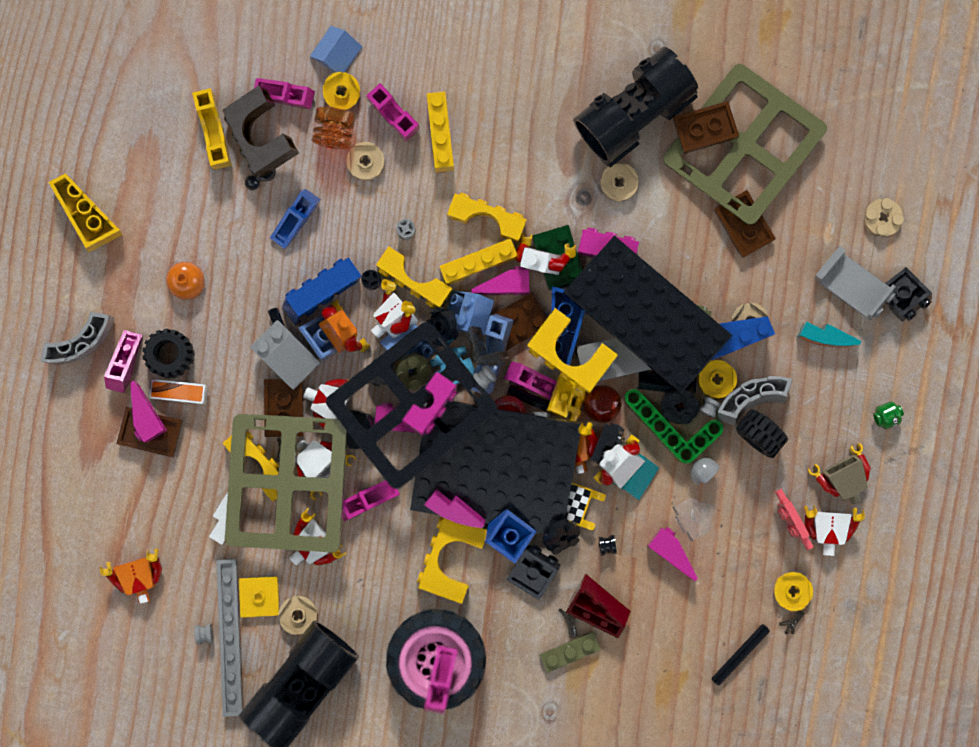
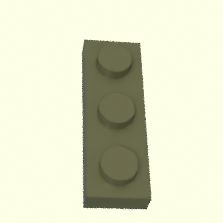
[539,631,601,673]

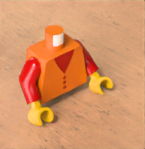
[318,299,371,354]
[575,422,599,474]
[100,548,162,604]

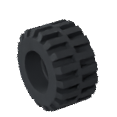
[142,329,194,378]
[736,409,788,458]

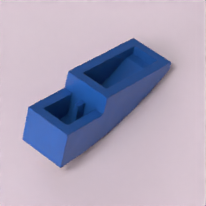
[270,189,321,249]

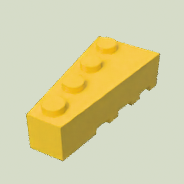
[48,173,122,253]

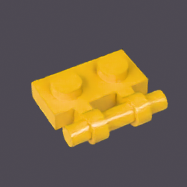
[547,376,587,422]

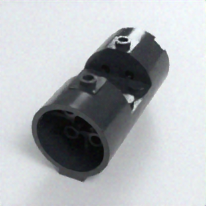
[573,47,699,168]
[239,621,359,747]

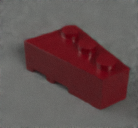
[566,573,631,638]

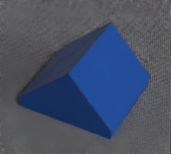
[485,509,537,564]

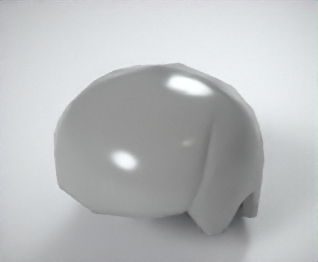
[690,458,719,485]

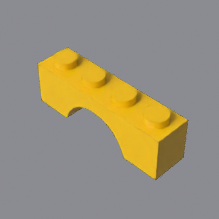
[192,88,232,170]
[426,91,454,173]
[447,192,527,243]
[439,238,517,286]
[376,246,453,309]
[222,430,279,502]

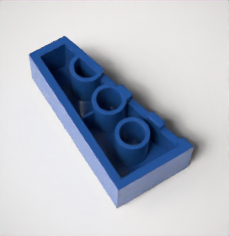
[282,257,361,325]
[551,286,585,369]
[711,316,775,361]

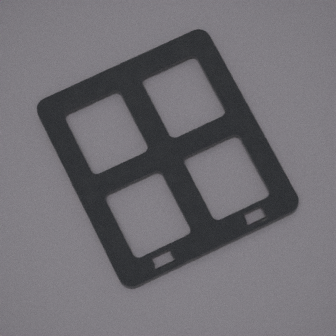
[326,322,497,489]

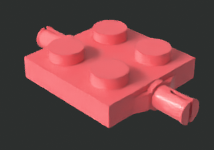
[775,488,814,550]

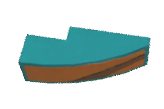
[796,322,862,348]

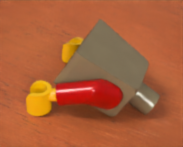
[808,443,871,504]

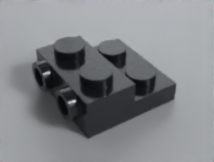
[885,267,932,322]
[591,423,625,465]
[506,545,561,600]

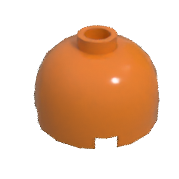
[166,262,205,300]

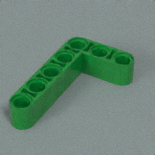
[624,389,723,464]

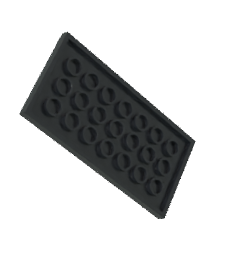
[563,235,733,394]

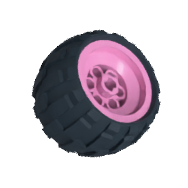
[386,609,486,709]

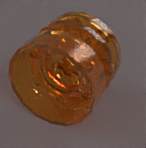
[311,107,356,149]

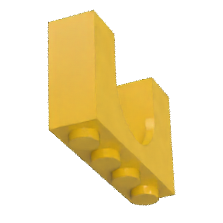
[527,308,618,394]
[416,517,487,604]

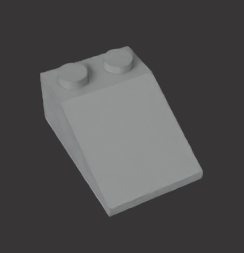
[250,320,320,390]

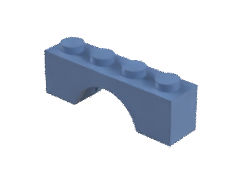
[471,314,514,394]

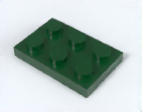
[532,225,583,290]

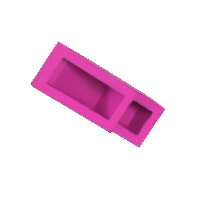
[253,78,315,110]
[342,480,400,522]
[424,489,486,528]
[424,646,458,714]

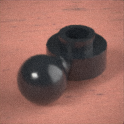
[245,169,276,190]

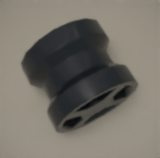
[361,270,381,290]
[598,535,617,556]

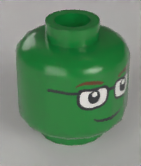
[873,401,904,429]

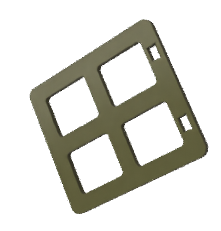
[663,64,827,225]
[225,414,347,553]

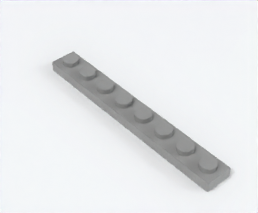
[216,559,243,717]

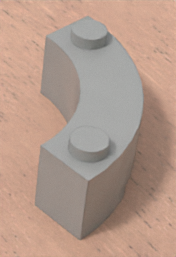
[41,312,114,364]
[717,376,792,426]

